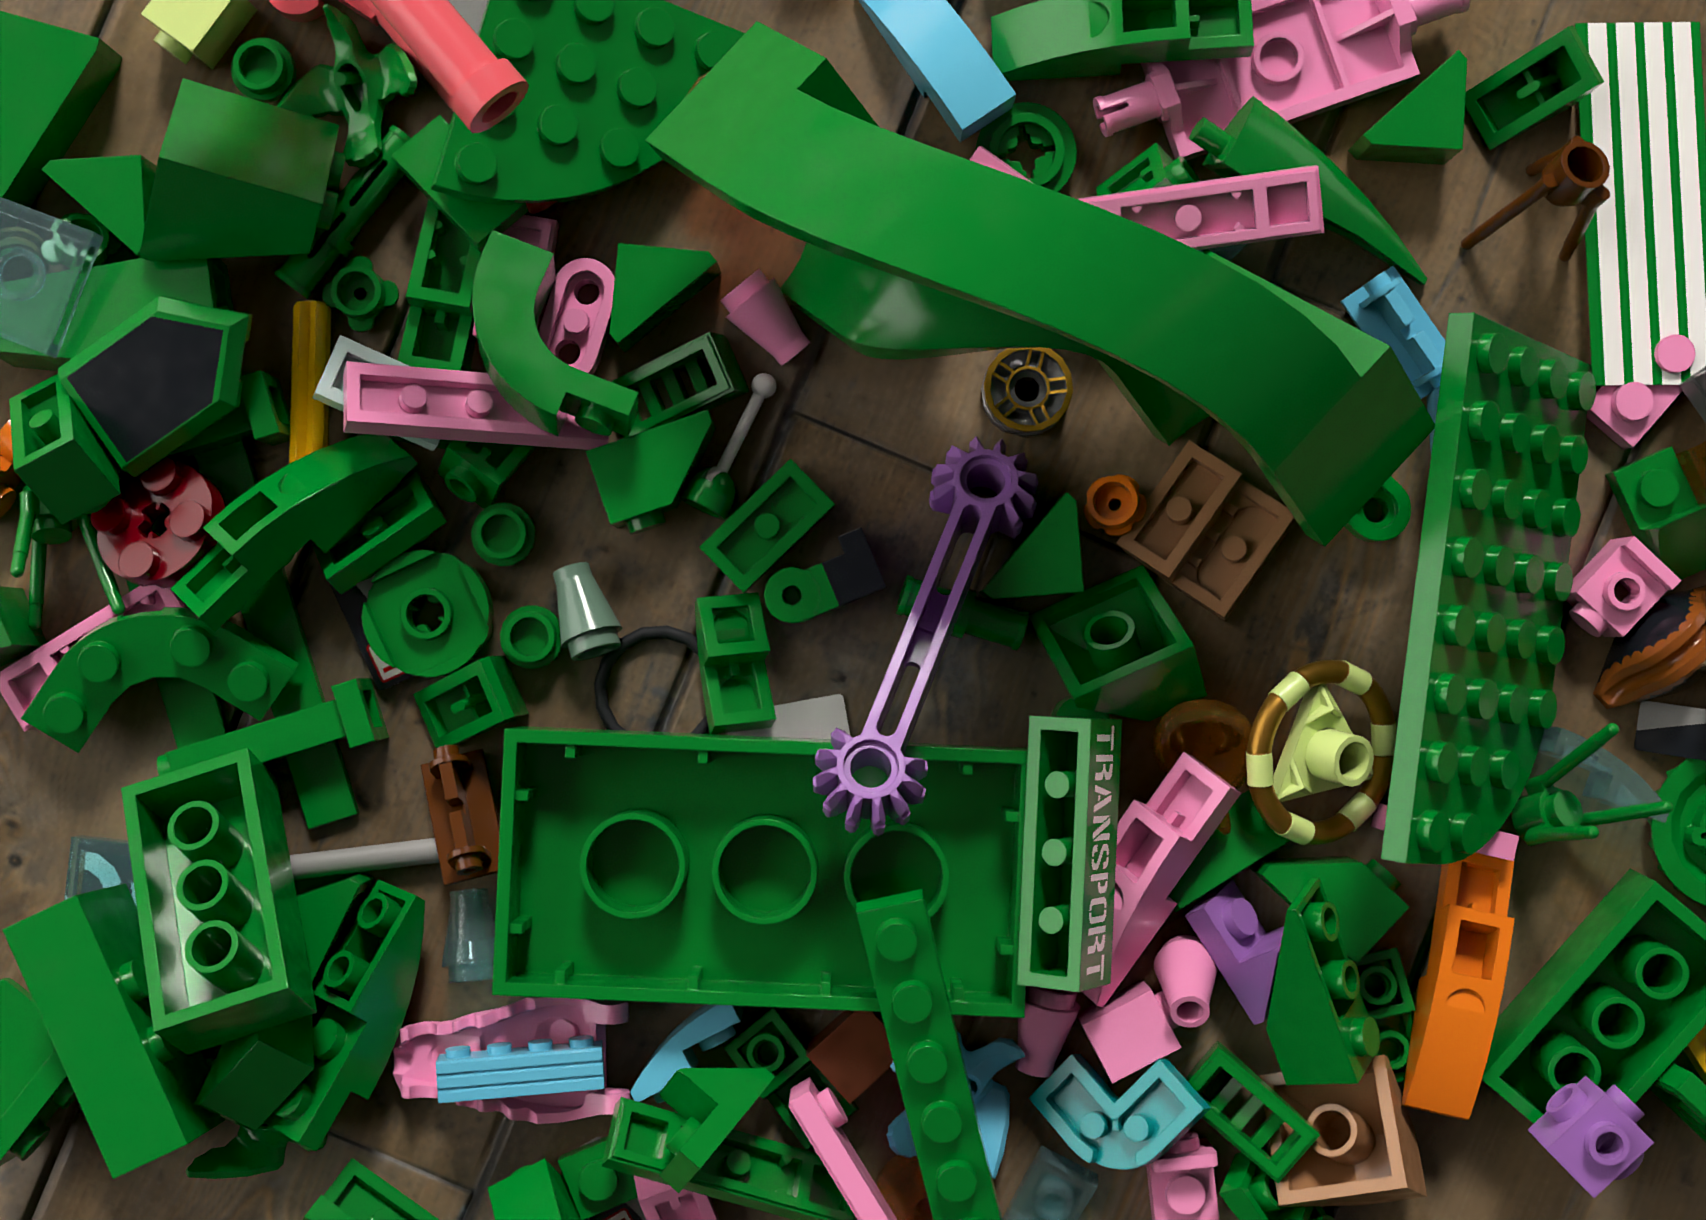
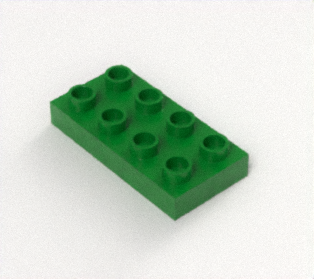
[492,726,1028,1018]

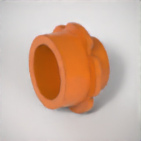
[1084,474,1147,536]

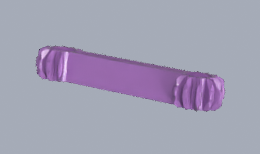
[813,436,1038,836]

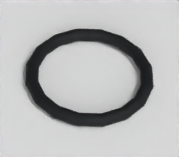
[594,625,709,734]

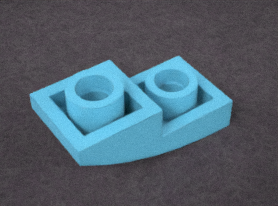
[630,1004,744,1103]

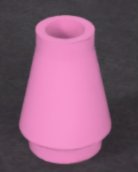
[720,269,810,366]
[1154,935,1218,1028]
[1015,986,1080,1077]

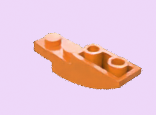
[1401,852,1515,1120]

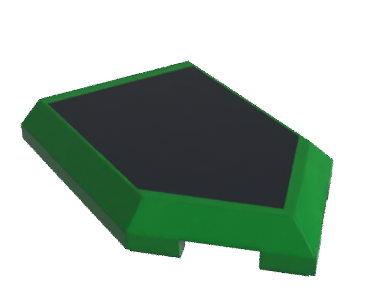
[58,296,253,478]

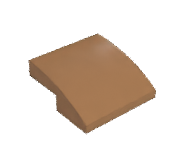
[1116,440,1296,622]

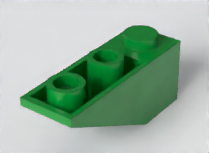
[1266,877,1380,1085]

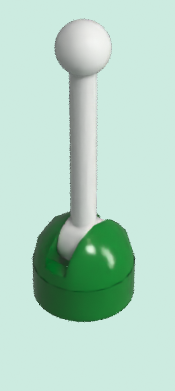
[680,373,777,520]

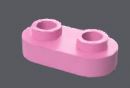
[538,258,615,375]

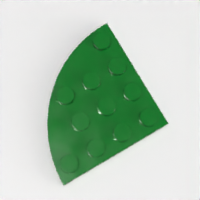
[430,0,745,205]

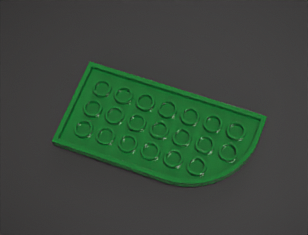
[1381,312,1596,865]

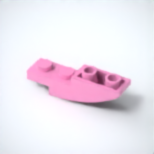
[1082,752,1241,1007]

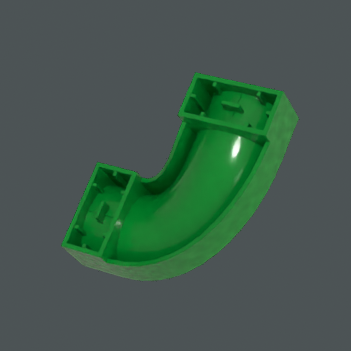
[645,21,1435,547]

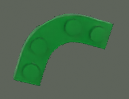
[21,607,299,753]

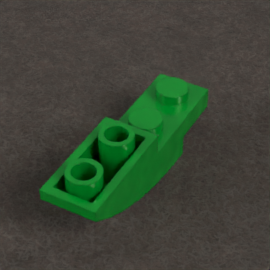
[991,0,1254,81]
[171,434,418,632]
[264,879,425,1152]

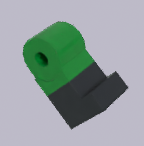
[764,527,887,624]

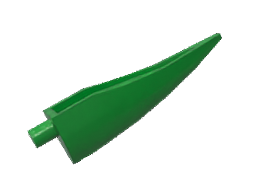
[1189,96,1428,285]

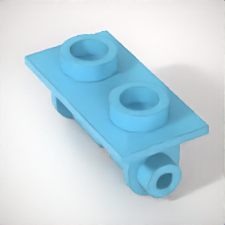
[1340,266,1445,399]

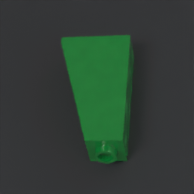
[0,11,122,231]
[0,258,242,376]

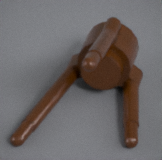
[1461,136,1610,262]

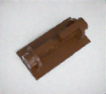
[421,745,500,887]

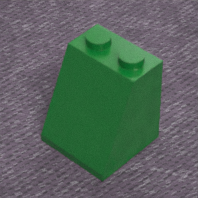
[139,78,346,261]

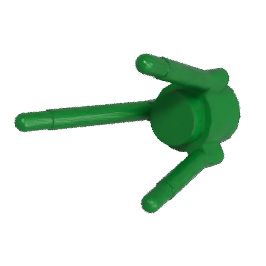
[10,485,125,630]
[1511,723,1673,847]

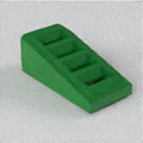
[611,332,749,438]
[1185,1041,1320,1184]

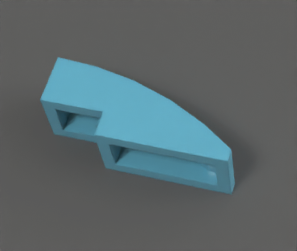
[858,0,1016,142]

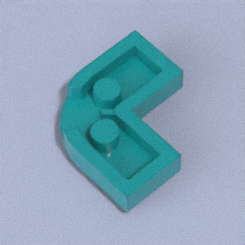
[1029,1054,1211,1170]

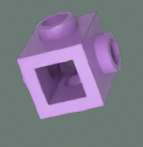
[1528,1076,1654,1198]

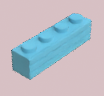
[436,1035,605,1103]

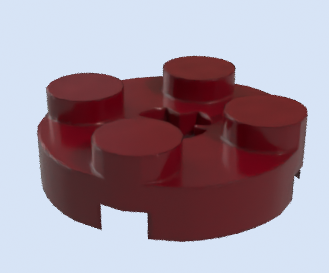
[90,457,225,588]

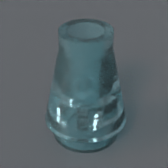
[441,888,495,983]

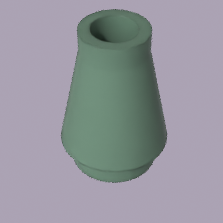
[552,562,623,661]

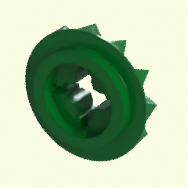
[976,102,1077,192]

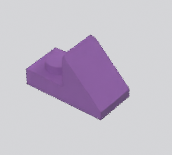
[1185,879,1284,1025]

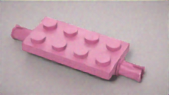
[1093,0,1470,161]

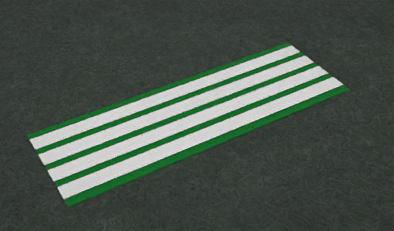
[1575,22,1706,386]

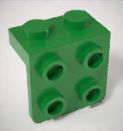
[0,978,77,1166]

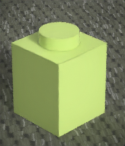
[141,0,257,70]

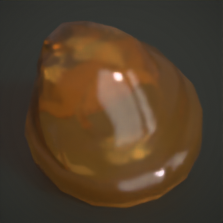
[1153,699,1252,835]

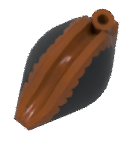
[1593,585,1706,709]

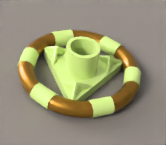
[1246,660,1397,845]

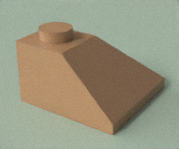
[1259,1055,1427,1207]

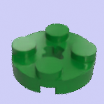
[361,550,494,677]

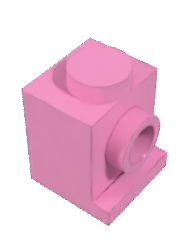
[1566,536,1682,637]

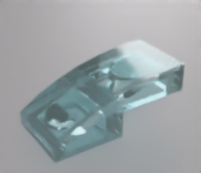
[1538,727,1669,823]

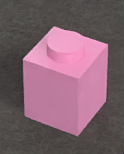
[1077,979,1182,1084]

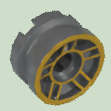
[981,347,1073,437]

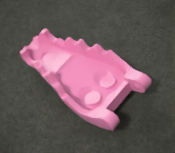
[393,997,631,1124]

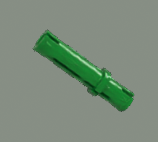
[274,125,411,299]

